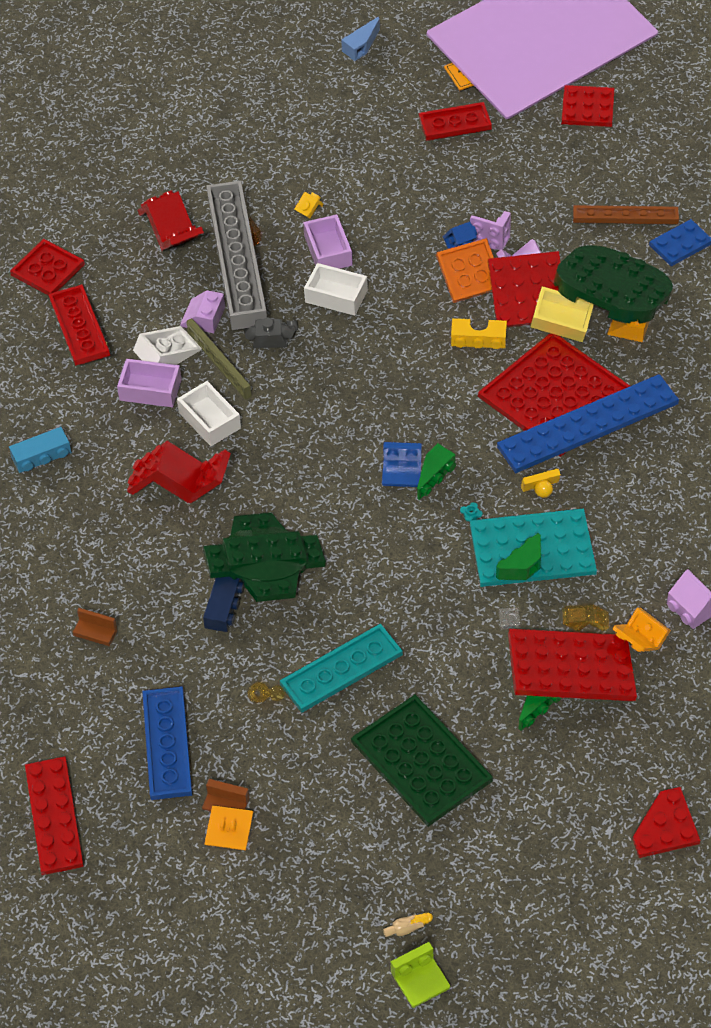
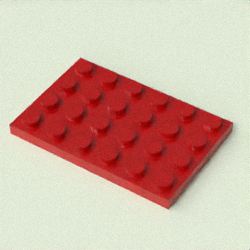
[508,629,637,701]

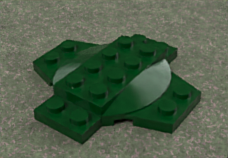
[203,513,326,602]

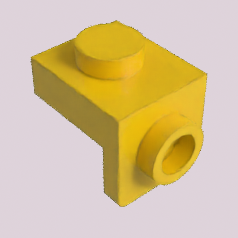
[294,192,324,219]

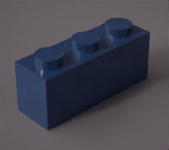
[203,577,244,632]

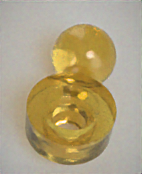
[248,682,285,703]

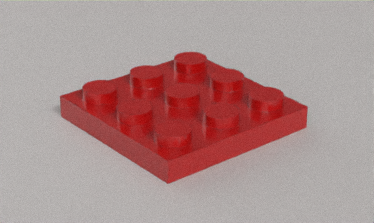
[561,85,614,127]
[10,239,85,295]

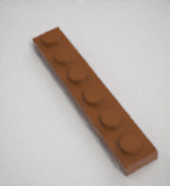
[573,205,679,224]

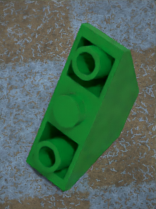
[496,533,541,580]

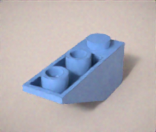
[341,17,380,61]

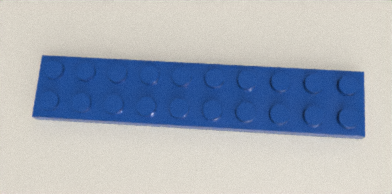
[497,374,679,474]

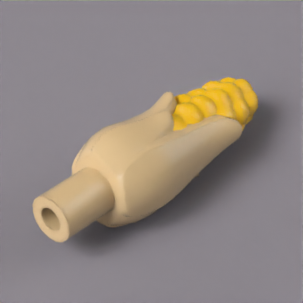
[383,913,433,937]

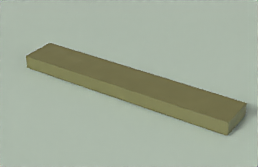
[186,318,251,399]

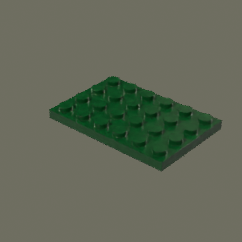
[351,694,493,827]

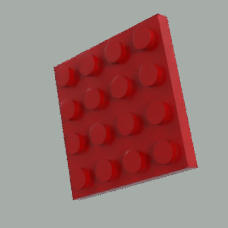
[488,251,561,327]

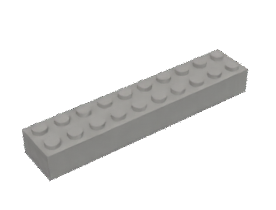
[206,181,267,330]

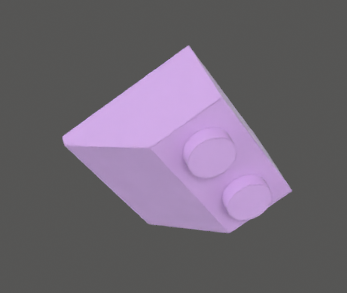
[180,291,225,333]
[667,570,711,629]

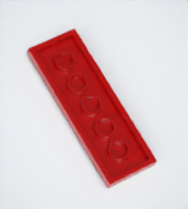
[48,285,110,366]
[25,757,84,875]

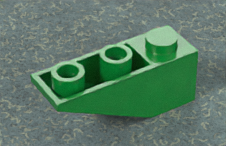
[417,443,456,500]
[519,696,562,731]

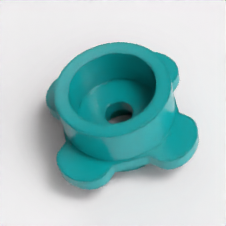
[460,503,483,522]

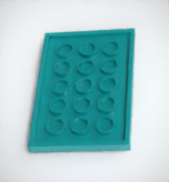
[470,508,597,587]

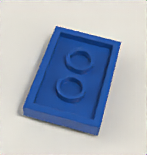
[649,219,711,266]

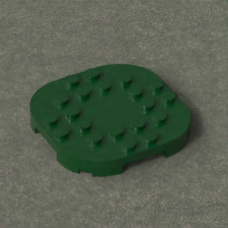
[553,245,673,324]

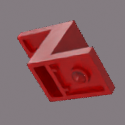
[137,190,204,251]
[127,441,231,504]

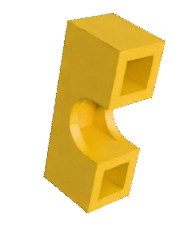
[451,318,507,349]

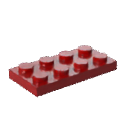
[419,102,492,141]

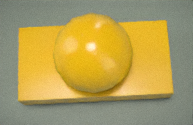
[521,469,561,498]

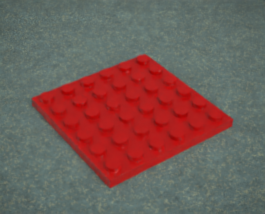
[478,333,630,457]

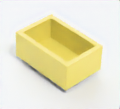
[530,286,594,342]

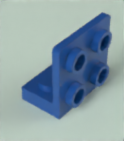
[382,442,422,487]

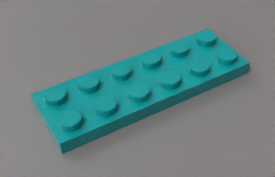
[280,624,403,713]

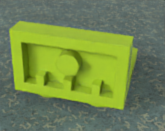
[391,942,450,1008]

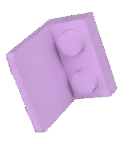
[470,211,511,250]

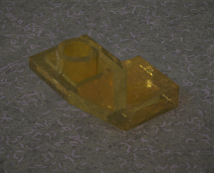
[563,605,609,632]

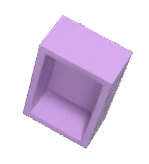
[303,214,352,269]
[117,359,182,407]

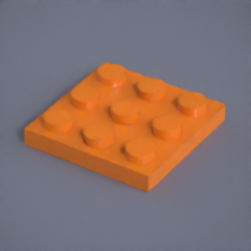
[436,238,494,303]

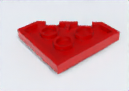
[633,787,700,858]

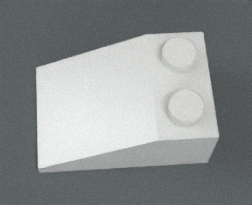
[133,326,202,365]

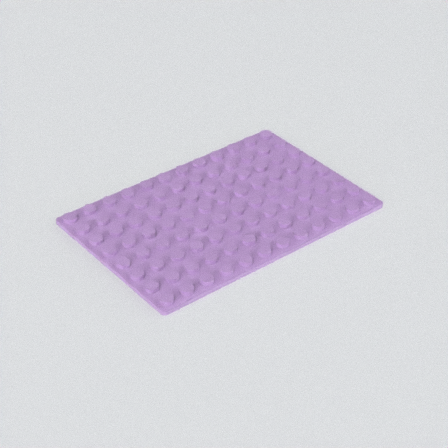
[427,0,658,119]

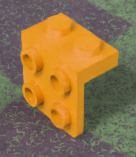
[613,608,671,652]

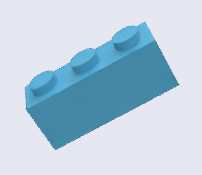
[9,427,71,473]

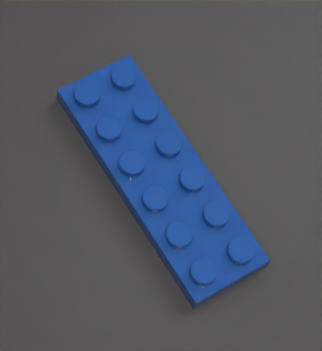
[142,686,192,800]

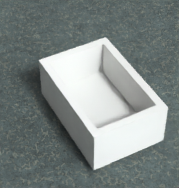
[304,263,368,316]
[177,381,241,446]

